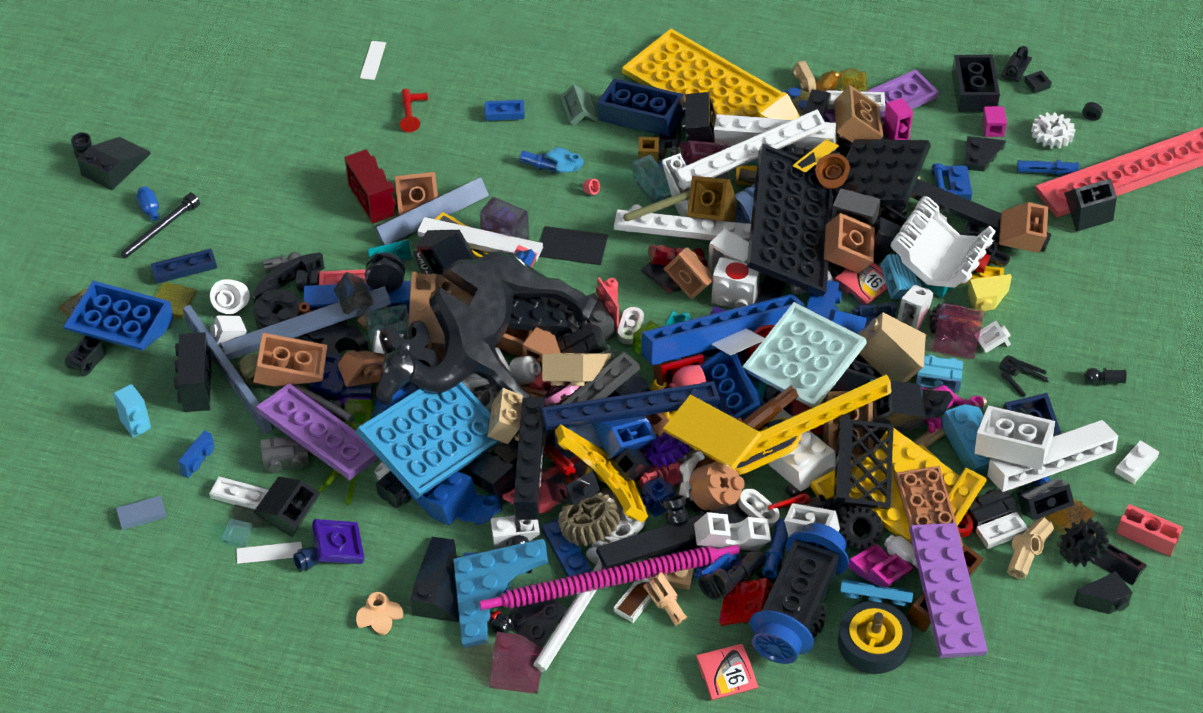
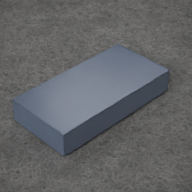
[116,495,167,530]

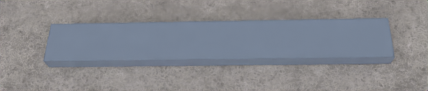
[222,286,391,360]
[183,305,272,434]

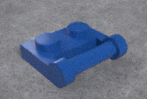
[931,163,972,200]

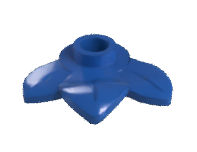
[457,495,502,525]

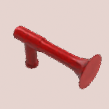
[400,88,428,132]

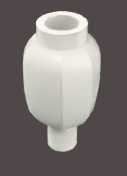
[884,534,918,568]

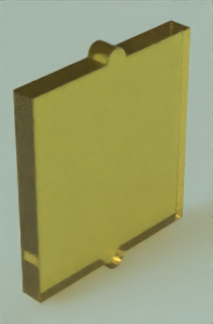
[156,282,197,318]

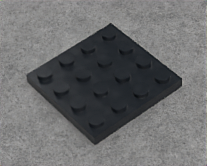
[833,139,931,206]

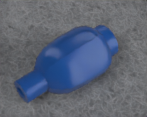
[137,186,159,221]

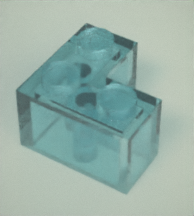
[633,155,672,204]

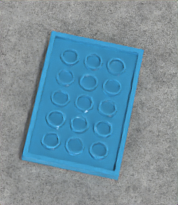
[356,382,500,499]

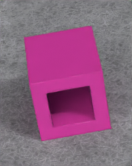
[982,106,1007,137]

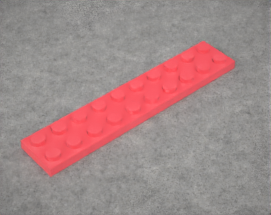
[1035,127,1203,218]

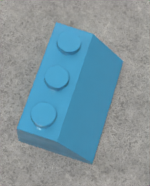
[941,404,990,475]

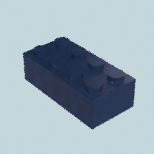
[596,78,685,137]

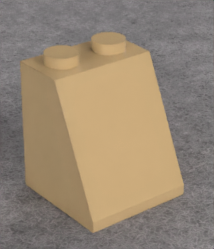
[858,313,926,382]

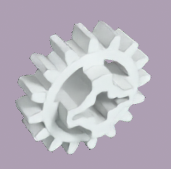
[1031,112,1076,149]

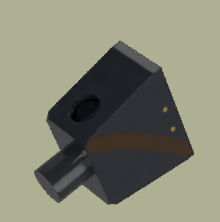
[545,461,600,505]

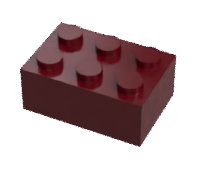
[344,149,396,224]

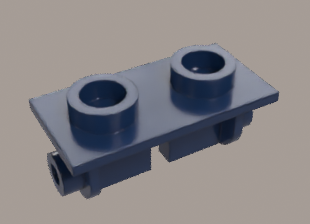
[851,302,897,323]

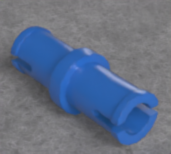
[519,150,558,173]

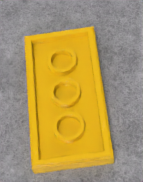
[663,394,761,471]

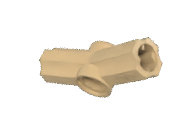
[1007,517,1054,579]

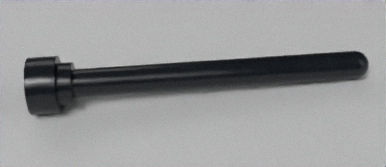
[121,192,200,258]

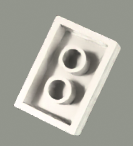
[974,405,1055,470]

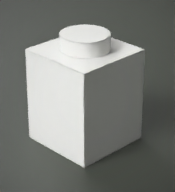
[210,316,246,346]

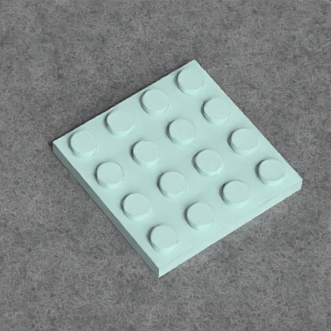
[743,302,867,408]

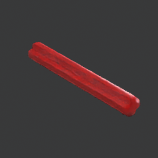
[544,443,576,476]

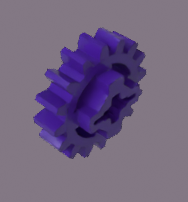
[645,432,691,468]

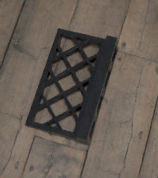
[833,415,894,510]

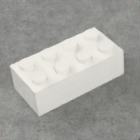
[767,409,835,492]

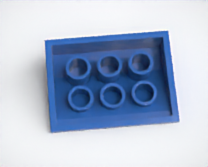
[64,281,174,351]

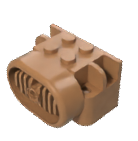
[408,272,473,362]

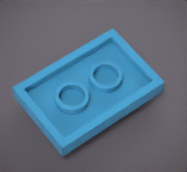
[840,579,913,606]

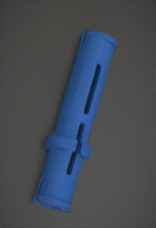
[1017,160,1079,176]
[762,519,788,579]

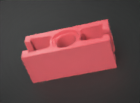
[1116,504,1183,557]

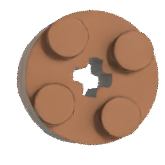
[689,461,745,511]

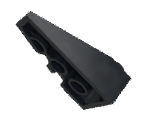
[410,536,459,622]

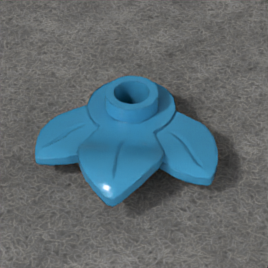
[545,147,584,172]

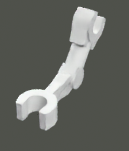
[679,449,704,501]

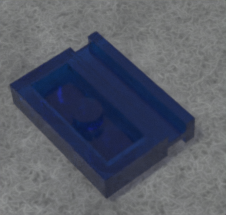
[309,353,344,397]

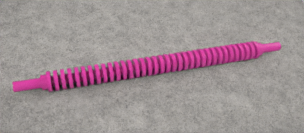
[479,545,739,610]

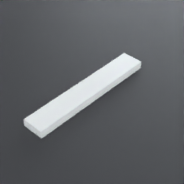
[417,217,543,263]

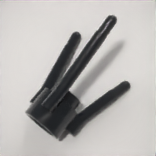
[999,355,1049,397]

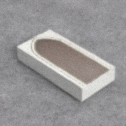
[614,578,652,623]

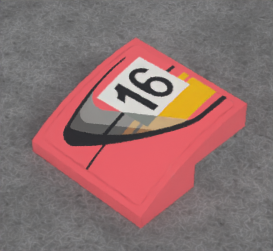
[834,263,888,305]
[696,644,758,701]

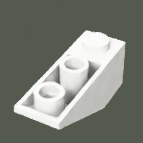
[662,153,694,218]

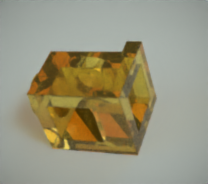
[839,68,868,92]

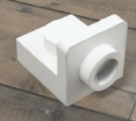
[974,321,1011,353]

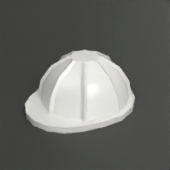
[209,280,250,314]

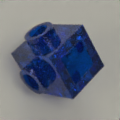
[641,476,675,517]

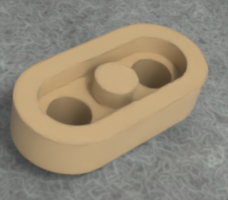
[793,61,816,94]

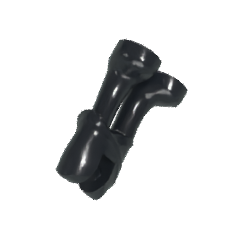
[698,551,766,600]

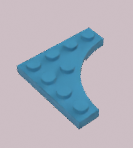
[454,539,548,648]

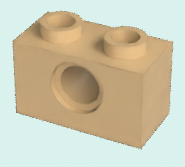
[488,388,523,444]

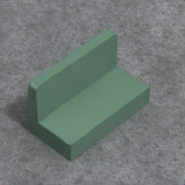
[560,84,599,125]

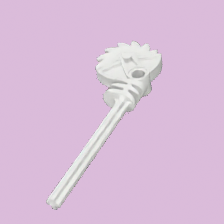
[533,488,647,672]

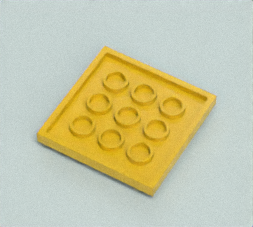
[849,428,960,544]

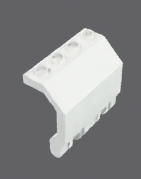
[891,196,996,288]

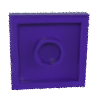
[312,519,365,564]

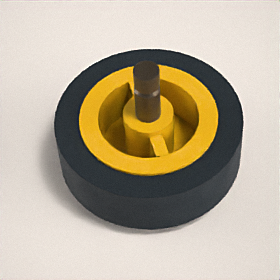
[838,601,912,674]

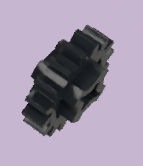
[1058,518,1109,567]

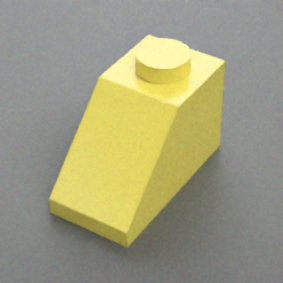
[967,274,1012,312]

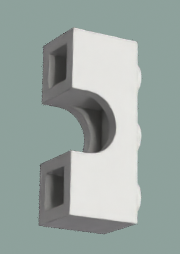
[694,512,771,551]

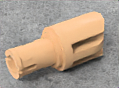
[643,572,688,626]

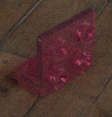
[932,303,985,359]

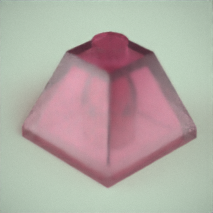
[490,632,543,694]

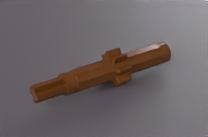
[702,385,799,464]

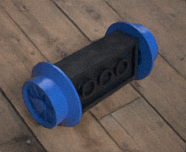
[750,523,849,664]

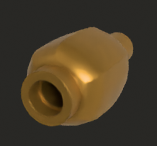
[816,70,840,92]

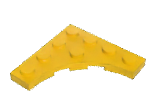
[555,424,648,523]

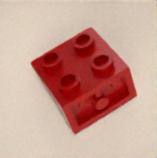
[719,578,774,626]

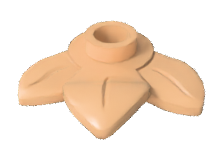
[356,592,403,635]

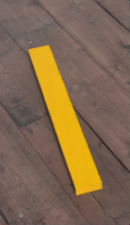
[742,374,891,461]

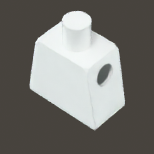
[897,285,933,330]

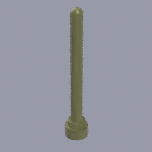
[623,190,690,222]

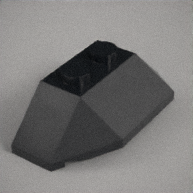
[832,355,882,391]

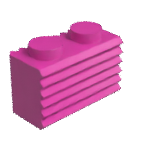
[882,98,914,140]

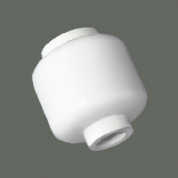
[509,356,541,385]

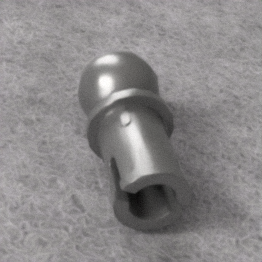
[263,252,302,272]

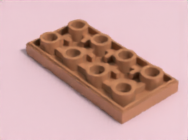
[894,466,963,547]

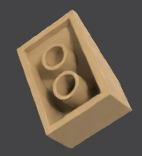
[542,353,611,386]

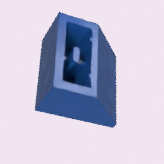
[592,416,657,460]
[409,471,477,525]

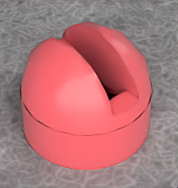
[582,179,600,195]

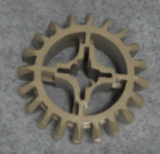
[558,492,620,546]

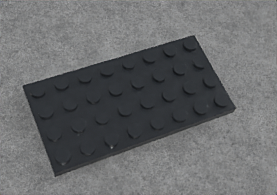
[746,143,834,297]

